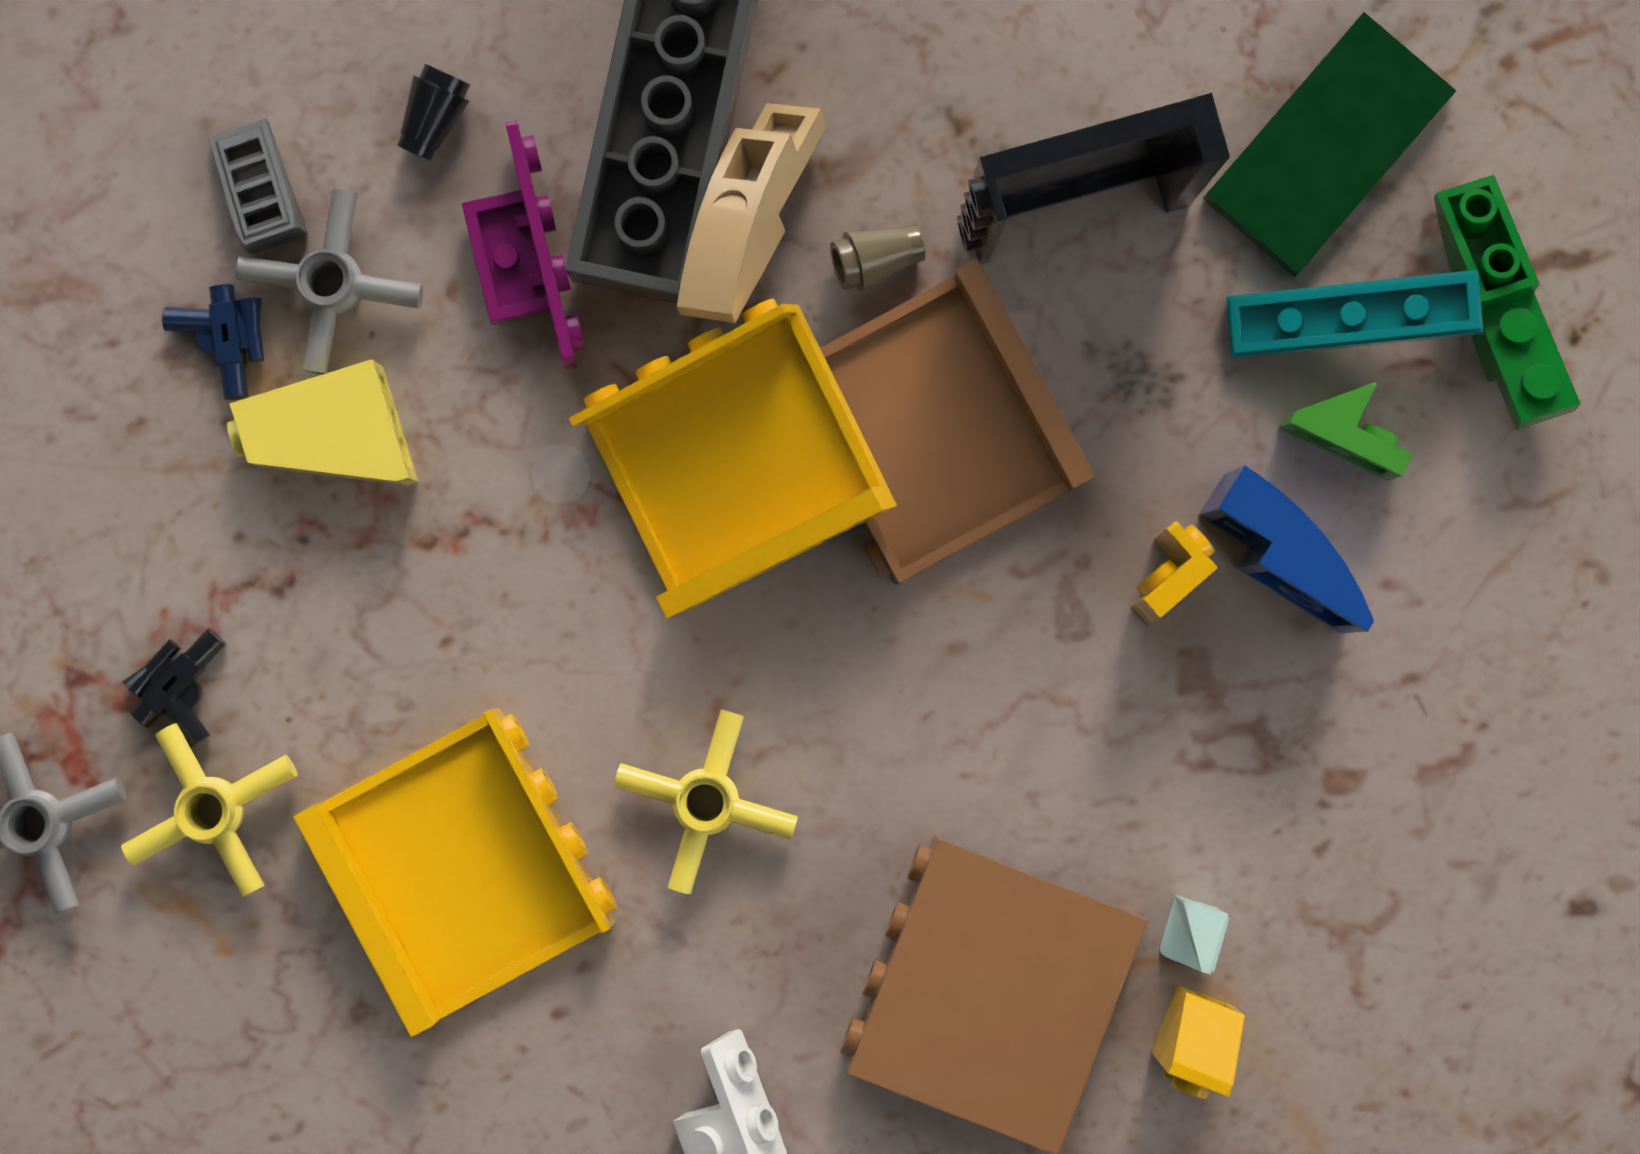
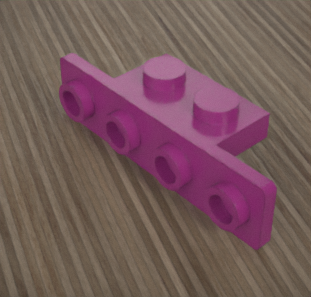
[461,120,585,370]

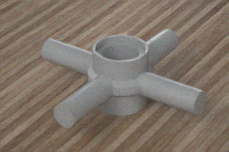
[236,189,423,375]
[0,732,127,914]

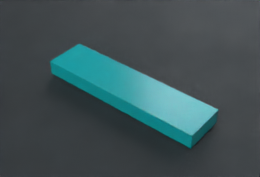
[1226,270,1483,359]

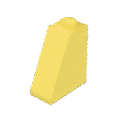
[227,359,419,486]

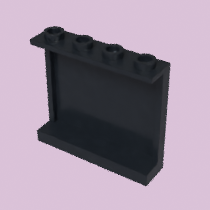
[957,93,1230,264]

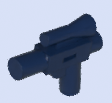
[162,284,264,400]

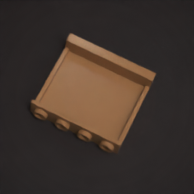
[820,259,1096,585]
[840,834,1148,1154]

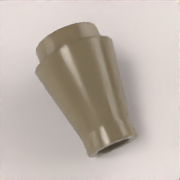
[830,225,925,291]

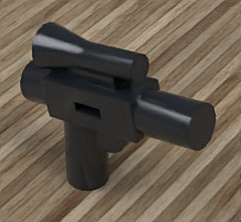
[122,628,226,749]

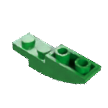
[1434,175,1581,430]

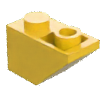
[1151,984,1245,1100]

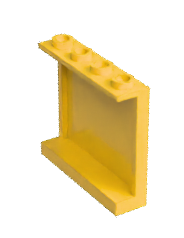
[569,298,897,619]
[293,708,618,1037]

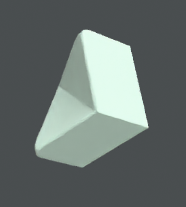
[1160,895,1230,975]

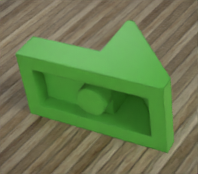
[1278,382,1413,480]

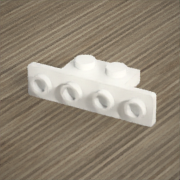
[673,1029,787,1154]

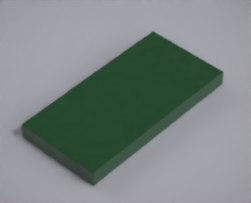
[1202,12,1456,277]

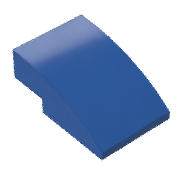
[1198,465,1374,633]

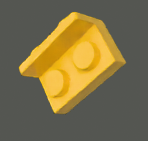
[1131,520,1218,625]

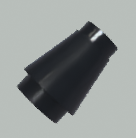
[397,64,471,161]

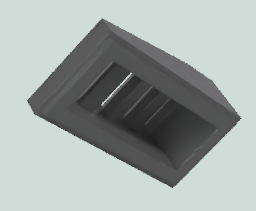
[209,119,308,254]

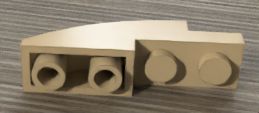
[677,103,827,323]

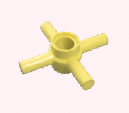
[613,709,798,894]
[121,723,298,898]

